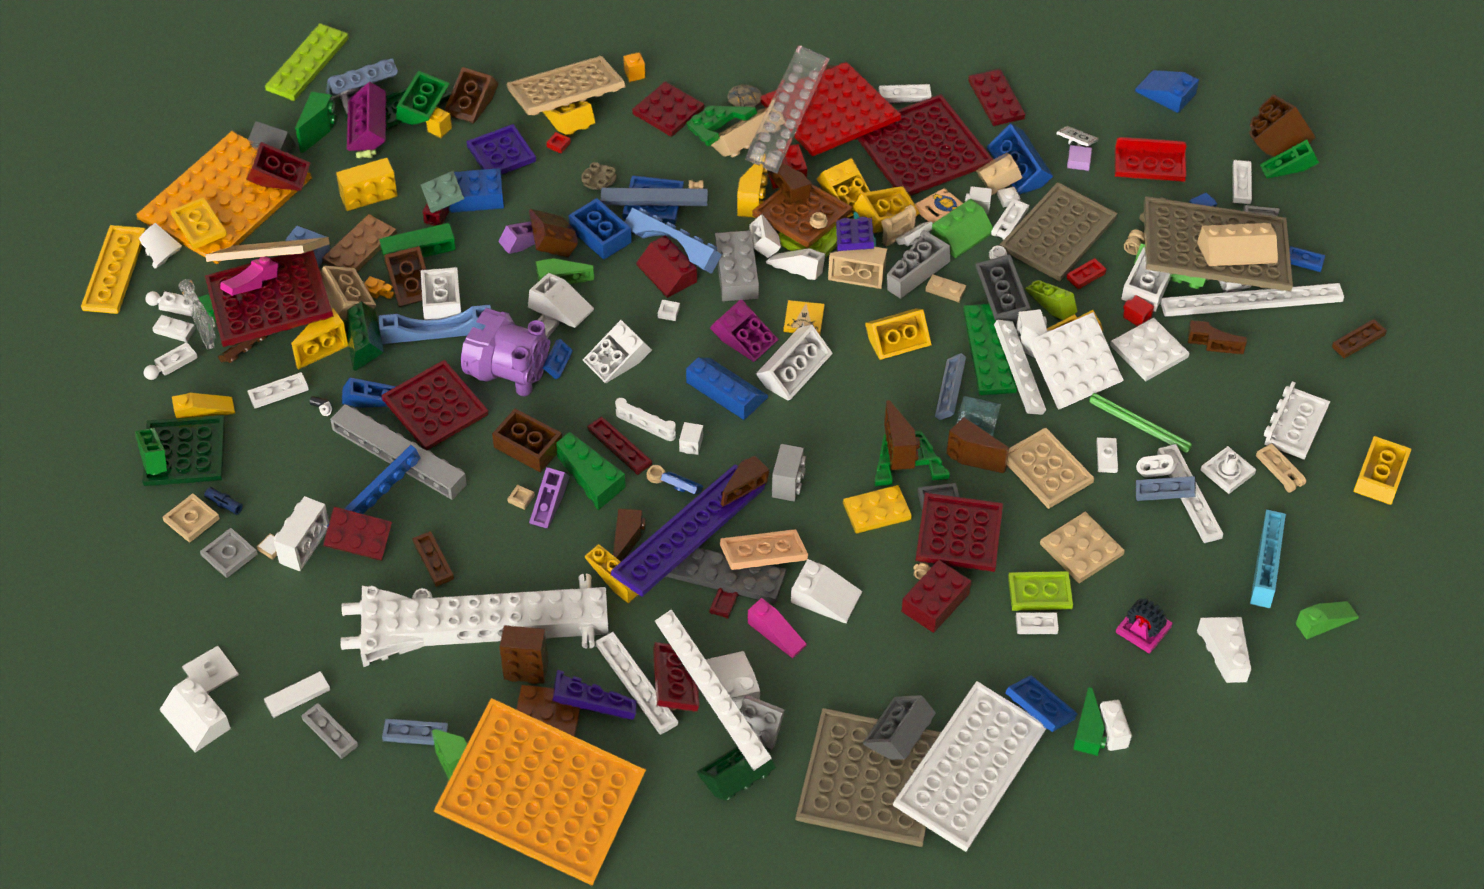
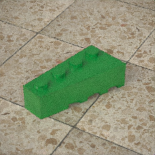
[556,432,626,510]

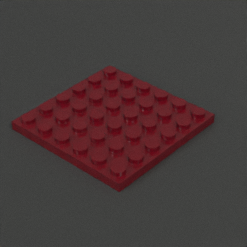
[856,94,993,196]
[205,250,334,347]

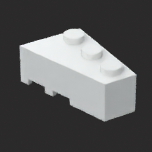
[1197,617,1251,683]

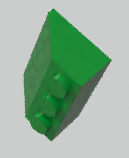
[396,71,450,125]

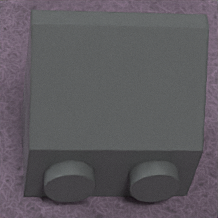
[248,121,296,153]

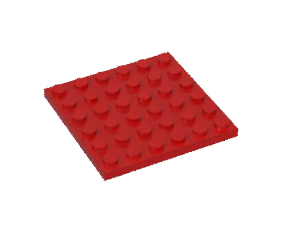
[760,62,901,156]

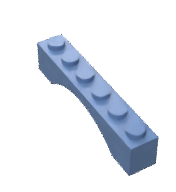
[625,208,722,274]
[379,305,491,344]

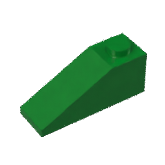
[1260,140,1319,179]
[135,428,167,475]
[1073,687,1107,756]

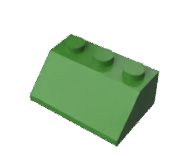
[931,198,993,258]

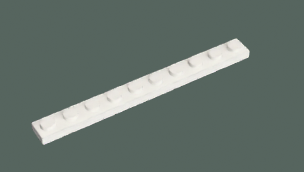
[1161,283,1344,317]
[655,610,771,770]

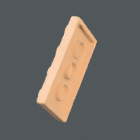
[720,529,808,570]

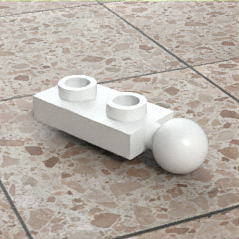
[145,291,200,317]
[144,342,197,380]

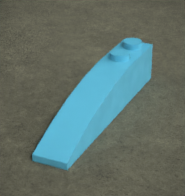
[1250,509,1286,608]

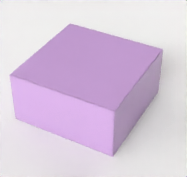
[1067,145,1092,171]

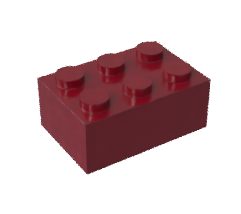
[901,560,971,633]

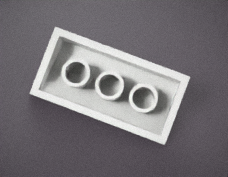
[756,325,833,400]

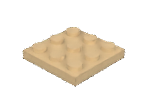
[1040,512,1125,583]

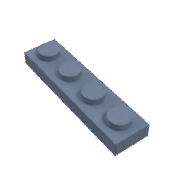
[935,353,966,420]

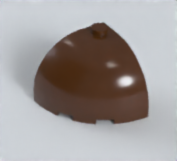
[1249,94,1316,156]

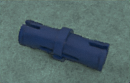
[204,487,243,515]

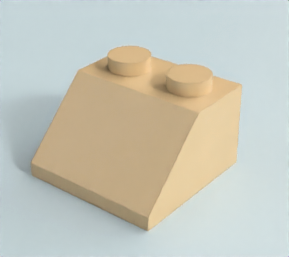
[976,153,1022,195]

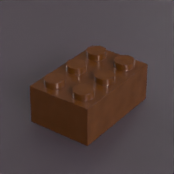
[492,409,562,473]
[499,625,549,684]

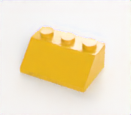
[865,308,932,360]

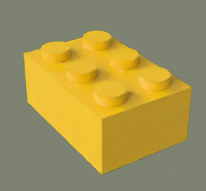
[336,158,397,211]
[1353,436,1411,505]

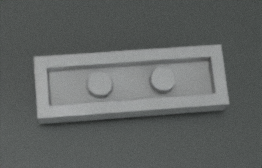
[301,703,358,759]

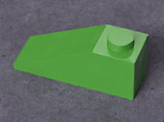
[536,258,594,284]
[1296,601,1359,640]

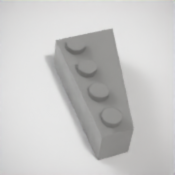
[887,230,950,299]

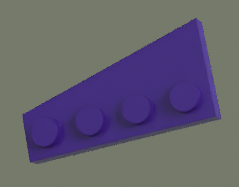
[552,669,636,720]

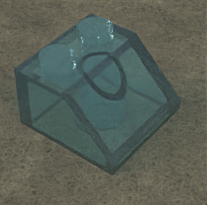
[956,396,1001,437]

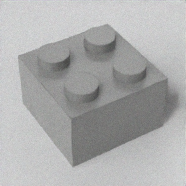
[772,444,806,502]

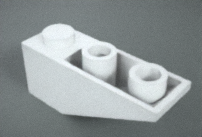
[766,249,825,280]

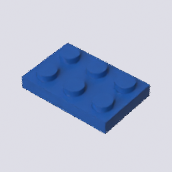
[1005,675,1078,732]

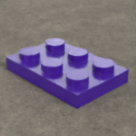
[836,217,874,251]

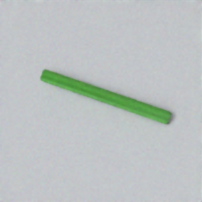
[1089,393,1192,453]

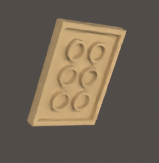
[1007,428,1094,509]

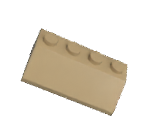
[711,105,785,157]
[1197,223,1278,266]

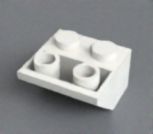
[1016,309,1049,358]

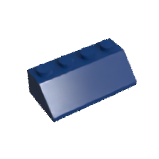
[987,123,1053,194]
[686,357,768,420]

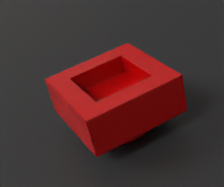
[546,132,571,153]

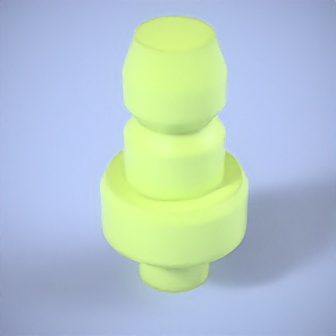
[356,149,376,158]

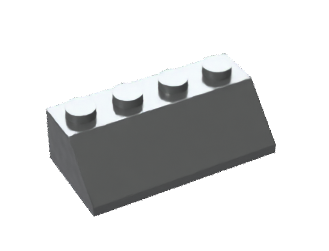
[975,255,1031,326]

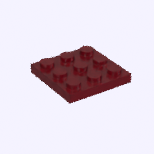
[632,82,704,137]

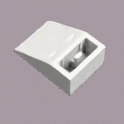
[528,273,594,328]
[583,320,652,383]

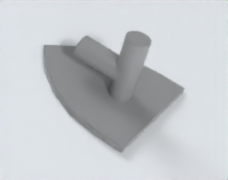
[332,88,361,114]

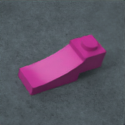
[220,257,278,295]

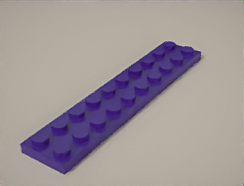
[611,464,765,597]

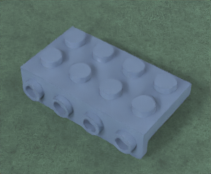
[326,58,398,96]

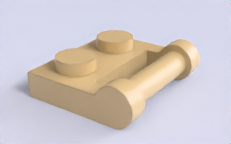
[881,205,916,247]

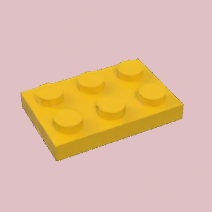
[171,197,227,249]
[843,485,912,534]

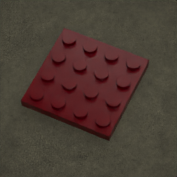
[382,359,488,450]
[915,493,1003,572]

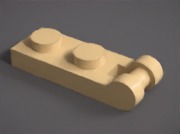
[1256,443,1306,493]

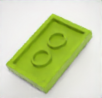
[1008,571,1073,610]

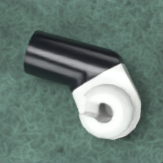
[310,396,333,416]

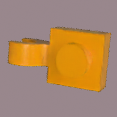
[364,276,394,299]

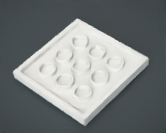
[1028,312,1124,410]

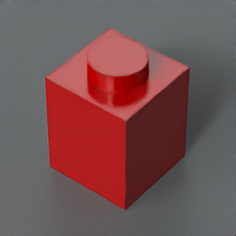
[1123,295,1154,326]

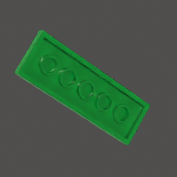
[963,304,1017,395]

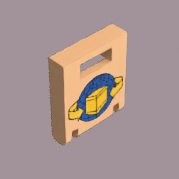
[915,188,963,223]

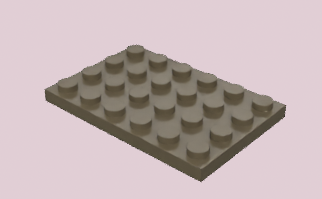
[1000,182,1118,282]

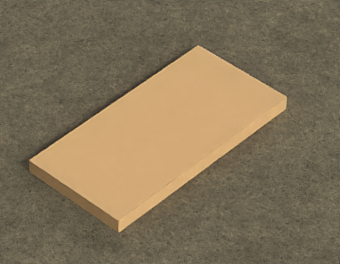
[205,237,329,262]

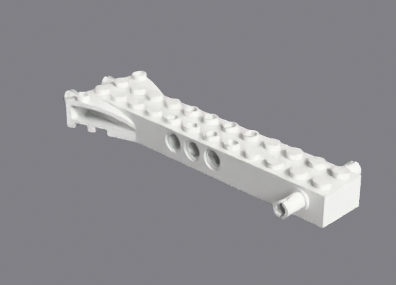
[341,574,608,667]

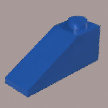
[342,378,396,408]

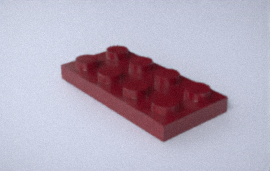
[968,69,1025,126]
[653,642,699,711]

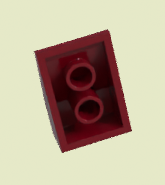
[246,142,310,191]

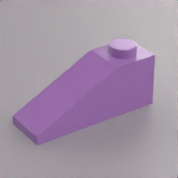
[498,221,535,254]
[529,467,570,529]

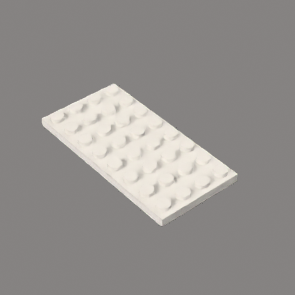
[893,681,1046,852]

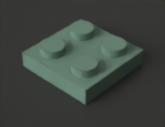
[421,171,464,213]

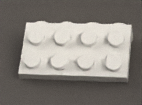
[1264,381,1330,460]

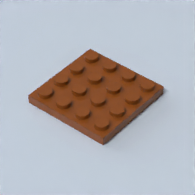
[752,184,852,248]

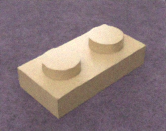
[926,274,966,302]

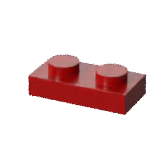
[1066,258,1107,290]

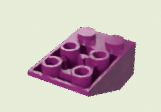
[710,299,779,362]

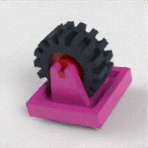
[1115,599,1173,654]

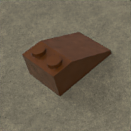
[444,67,498,123]
[529,209,578,257]
[384,246,426,307]
[884,400,920,470]
[946,417,1009,473]

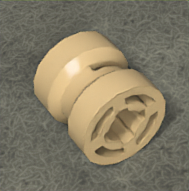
[1124,230,1145,255]

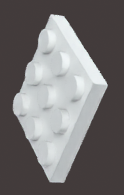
[1110,318,1189,381]

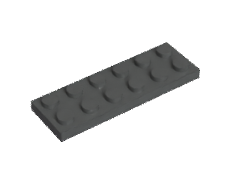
[665,547,786,604]

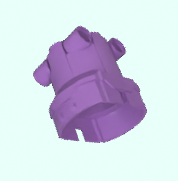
[461,308,550,396]

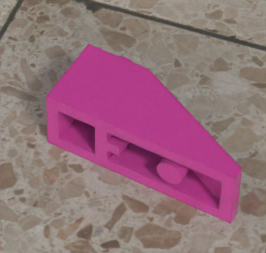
[748,598,806,658]

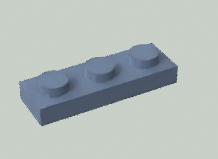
[1136,476,1196,501]
[382,719,449,745]

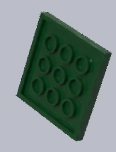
[142,415,225,486]

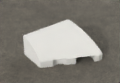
[139,223,182,269]

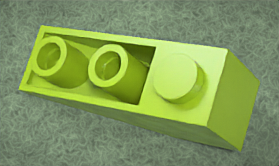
[1025,280,1078,320]

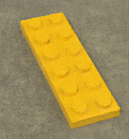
[81,225,146,314]

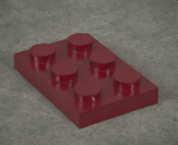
[323,507,392,561]

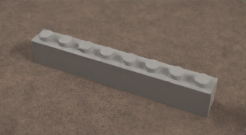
[330,404,467,500]

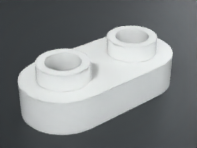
[1136,454,1176,477]

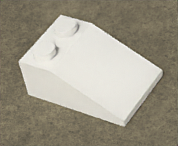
[1121,247,1172,312]
[421,267,461,320]
[791,559,862,624]
[706,651,760,709]

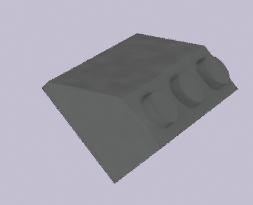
[863,695,936,760]

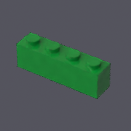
[379,223,456,266]

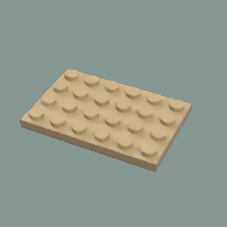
[507,56,625,115]

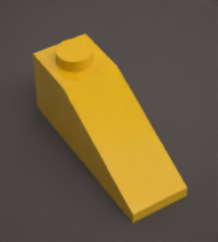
[172,393,235,418]

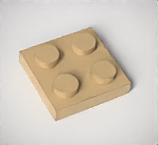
[163,493,220,543]

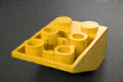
[737,155,768,218]
[817,158,870,218]

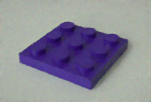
[466,124,536,175]

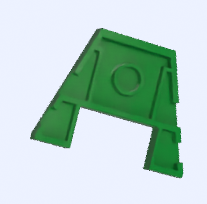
[686,106,757,147]
[875,431,950,486]

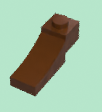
[1188,320,1247,354]

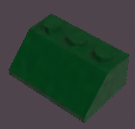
[345,301,384,371]
[697,745,776,800]

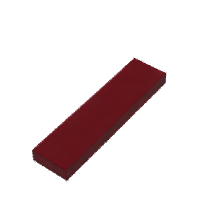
[587,416,652,475]

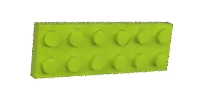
[265,23,349,101]

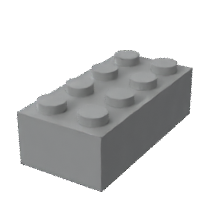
[715,230,759,301]

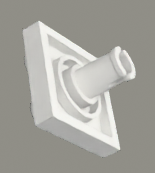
[1200,446,1256,494]

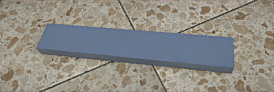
[601,188,708,206]

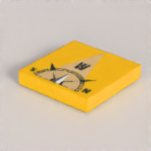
[784,300,824,335]

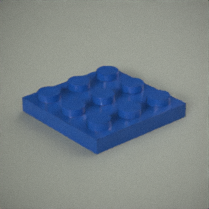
[623,176,684,224]

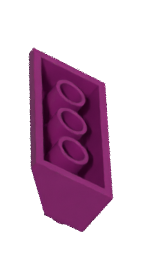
[347,81,386,151]

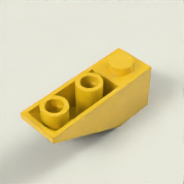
[585,544,638,603]

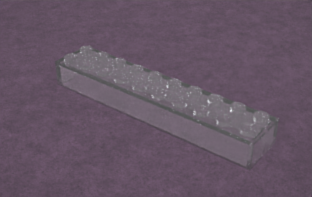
[745,45,830,173]

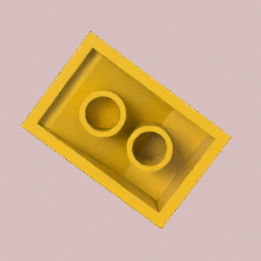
[542,101,595,135]
[853,186,920,233]
[291,308,348,370]

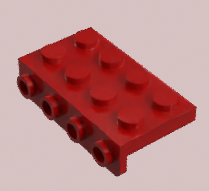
[1115,137,1186,181]

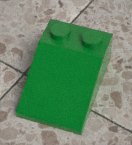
[295,92,337,153]

